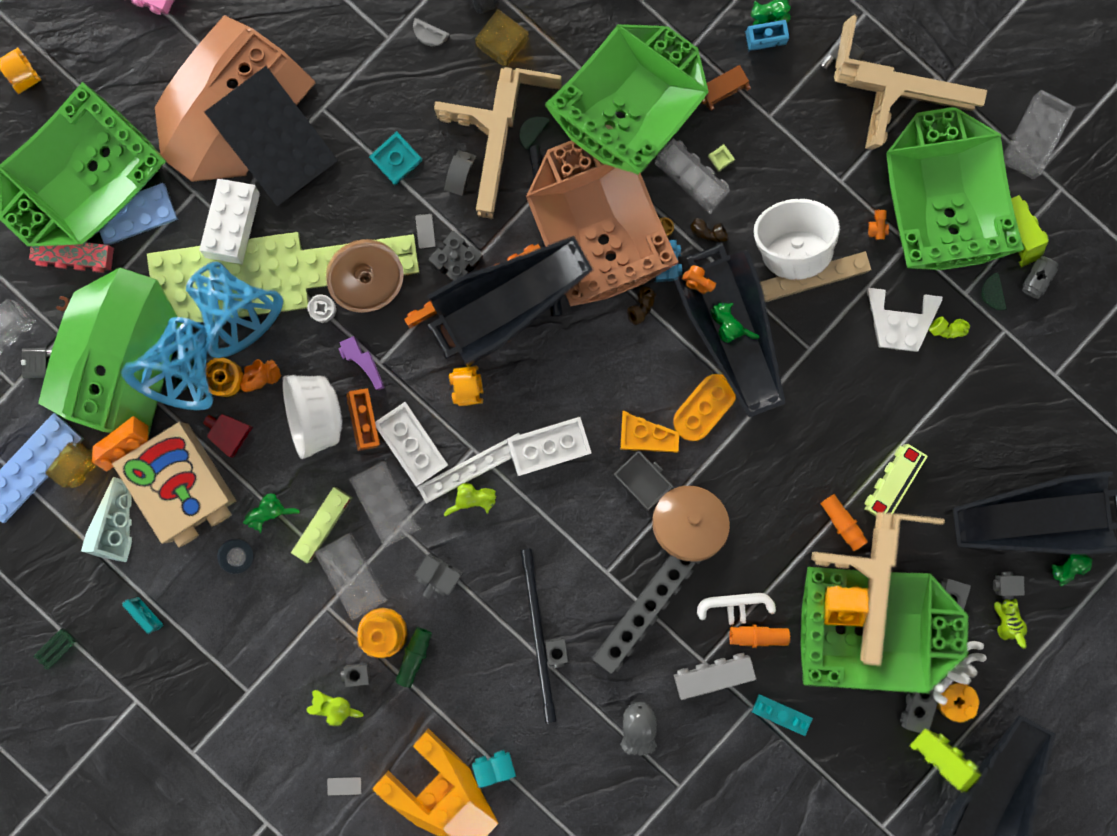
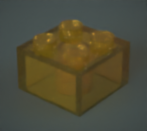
[475,9,529,68]
[45,442,96,488]

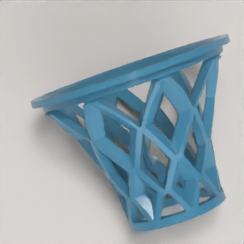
[186,262,283,358]
[122,317,213,410]

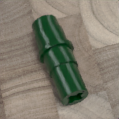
[395,627,432,688]

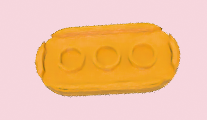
[673,374,736,441]

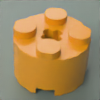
[0,47,41,94]
[206,357,243,397]
[449,365,483,407]
[936,681,979,722]

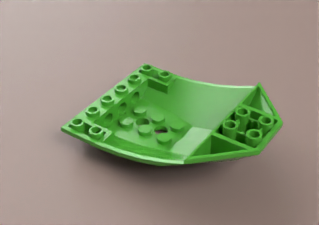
[545,25,709,175]
[0,82,166,247]
[887,107,1024,270]
[39,267,182,438]
[801,567,968,693]

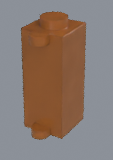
[701,65,751,111]

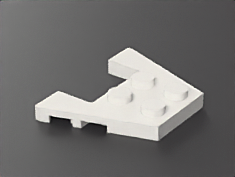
[867,288,942,352]

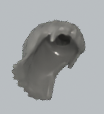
[620,702,657,756]

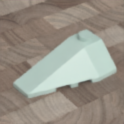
[81,477,132,562]

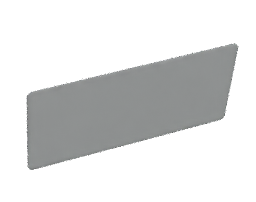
[415,214,435,248]
[327,777,361,795]

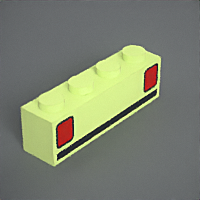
[864,444,928,516]
[291,487,353,563]

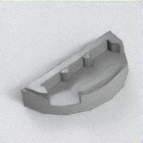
[413,18,450,46]

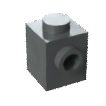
[993,571,1025,599]

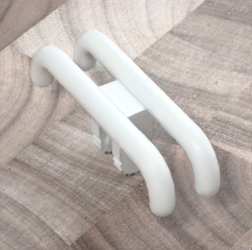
[697,593,776,625]
[933,641,986,704]

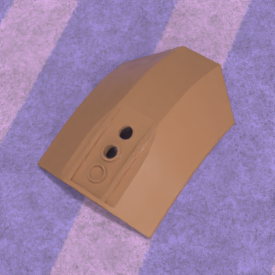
[155,15,315,182]
[526,140,678,306]

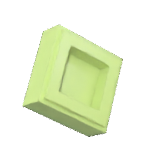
[708,144,735,171]

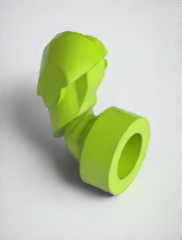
[928,317,970,339]

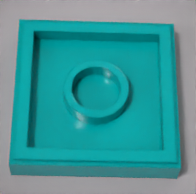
[369,131,423,185]
[122,597,164,634]

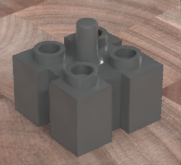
[428,231,483,281]
[415,554,463,599]

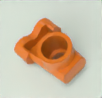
[868,210,889,240]
[682,266,716,295]

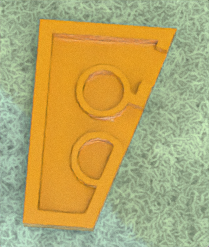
[620,411,679,453]

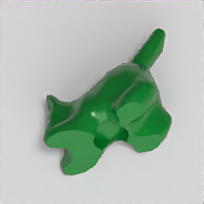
[751,0,791,25]
[710,303,760,343]
[243,493,300,533]
[1052,554,1092,587]

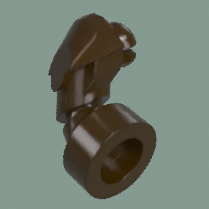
[690,218,729,243]
[627,287,656,325]

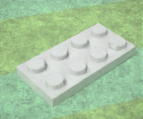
[375,402,448,487]
[507,417,591,476]

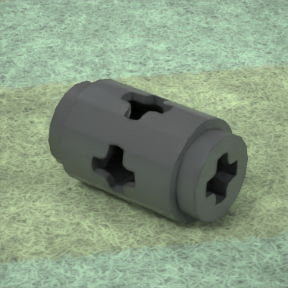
[1022,256,1058,299]

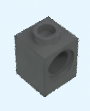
[545,637,568,668]
[341,663,371,687]

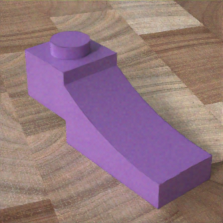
[339,336,385,391]

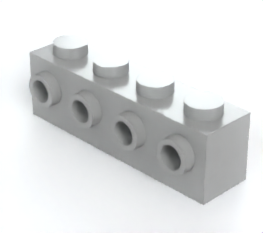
[674,653,756,700]

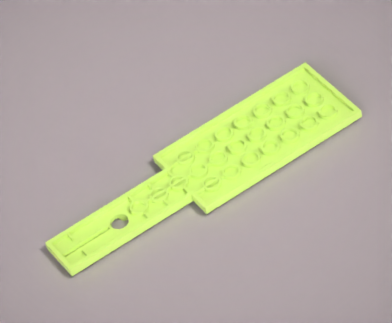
[147,232,420,325]

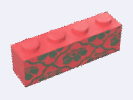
[29,242,114,273]

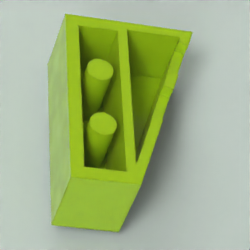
[1011,195,1048,267]
[910,729,981,792]

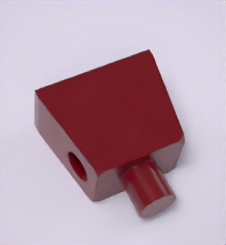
[203,414,253,458]

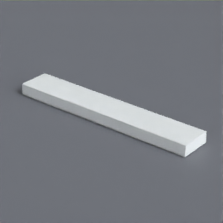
[417,433,520,504]

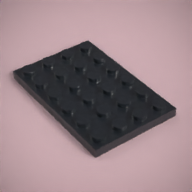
[204,66,338,206]

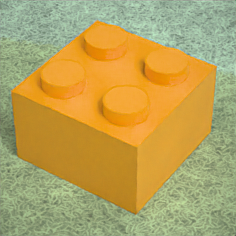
[824,586,868,626]

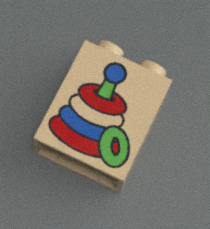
[112,422,236,548]

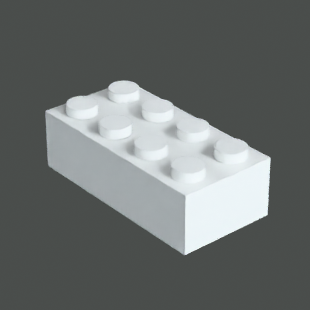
[199,179,260,264]

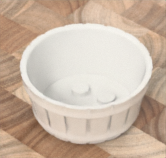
[754,199,839,280]
[283,375,342,459]

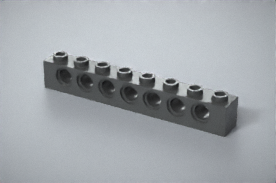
[593,555,702,674]
[900,578,971,733]

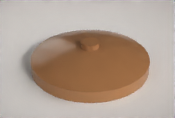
[326,239,404,312]
[652,486,730,561]

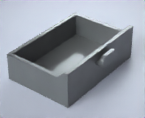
[613,450,673,510]

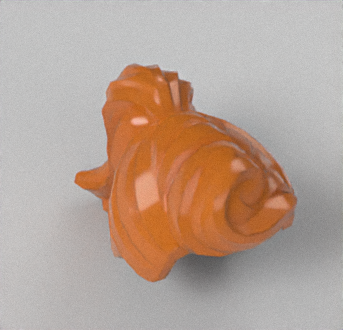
[240,359,281,392]

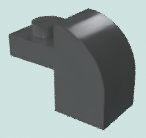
[444,150,476,196]

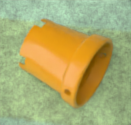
[357,608,408,658]

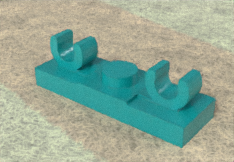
[751,694,813,736]

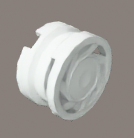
[307,295,336,323]

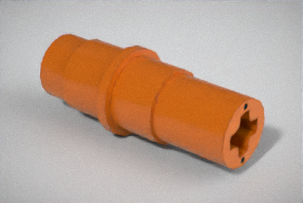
[820,494,868,551]
[729,625,790,648]

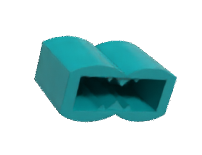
[472,750,516,788]

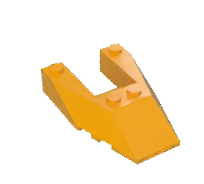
[372,728,498,836]

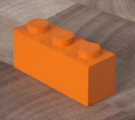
[346,388,380,451]
[92,416,148,472]

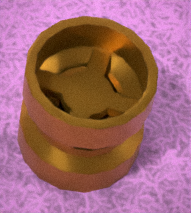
[660,217,674,238]

